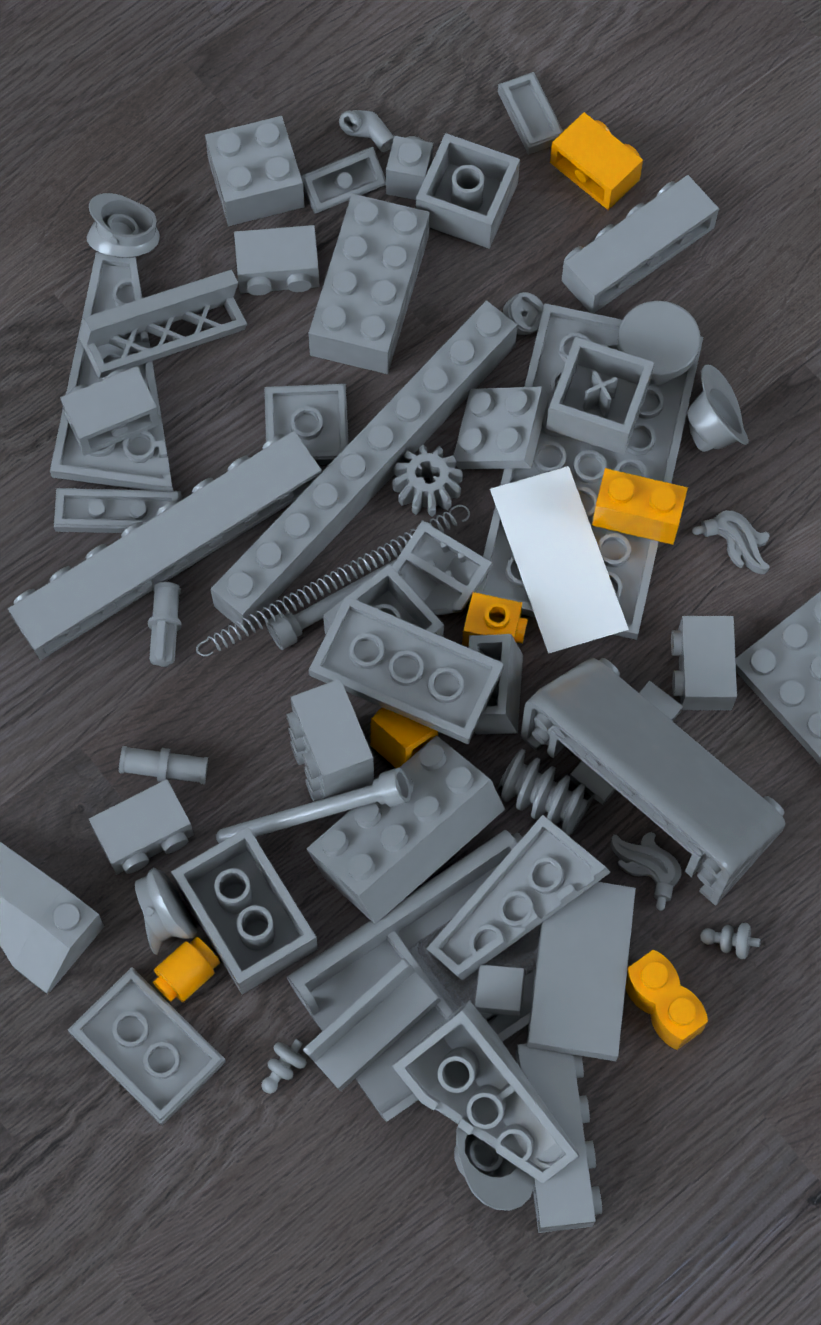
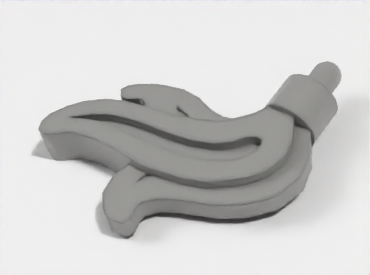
[692,510,770,575]
[610,832,682,911]

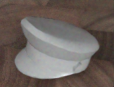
[86,193,160,258]
[135,867,198,955]

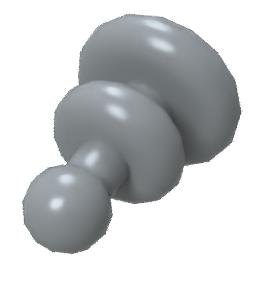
[700,923,761,959]
[262,1039,307,1094]

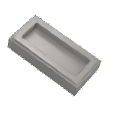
[498,72,563,155]

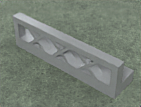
[79,269,247,378]

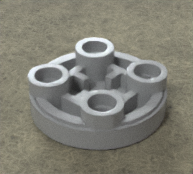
[617,301,701,385]

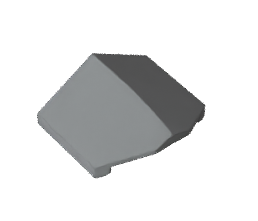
[392,520,493,615]

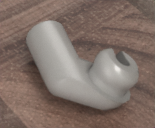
[339,110,394,152]

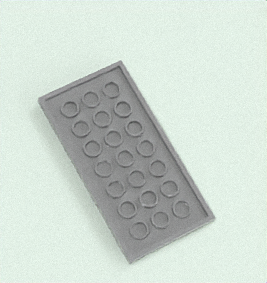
[476,303,703,640]

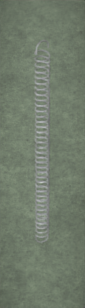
[196,505,470,656]

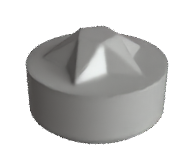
[503,292,544,335]

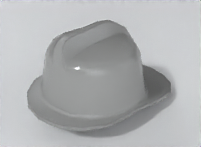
[687,365,749,452]
[454,1127,534,1211]

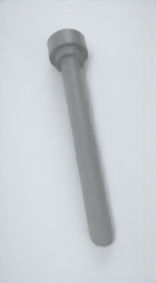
[266,559,397,650]
[216,768,411,843]

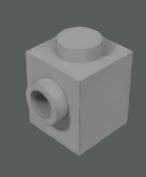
[386,136,433,200]

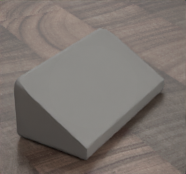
[301,147,386,214]

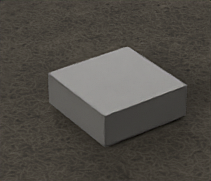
[475,965,525,1016]

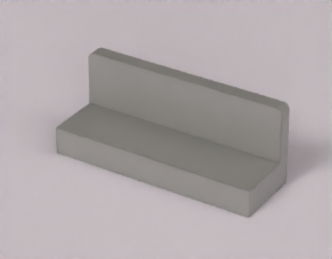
[303,958,441,1091]

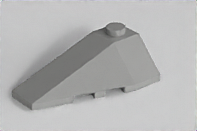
[0,842,105,995]
[392,1000,579,1183]

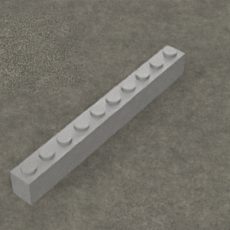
[211,300,518,630]

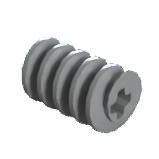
[498,748,595,836]

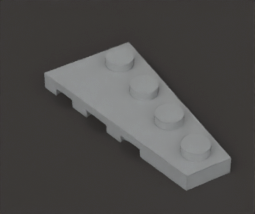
[426,815,611,980]

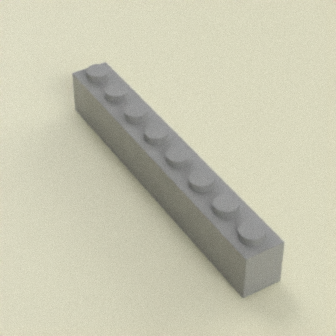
[8,431,322,661]

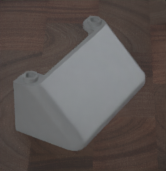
[520,658,785,906]

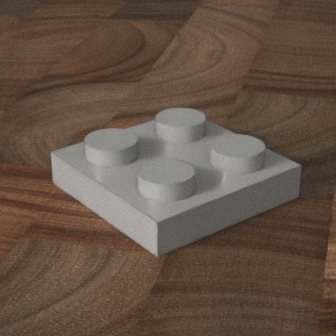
[454,386,549,469]

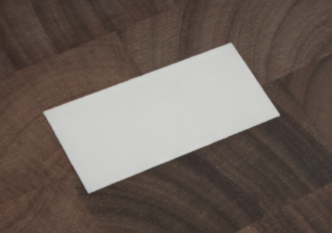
[490,466,629,654]

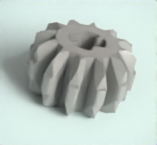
[392,444,463,517]

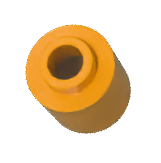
[153,937,220,1002]

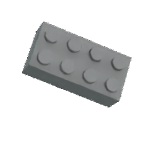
[308,194,430,374]
[306,735,505,924]

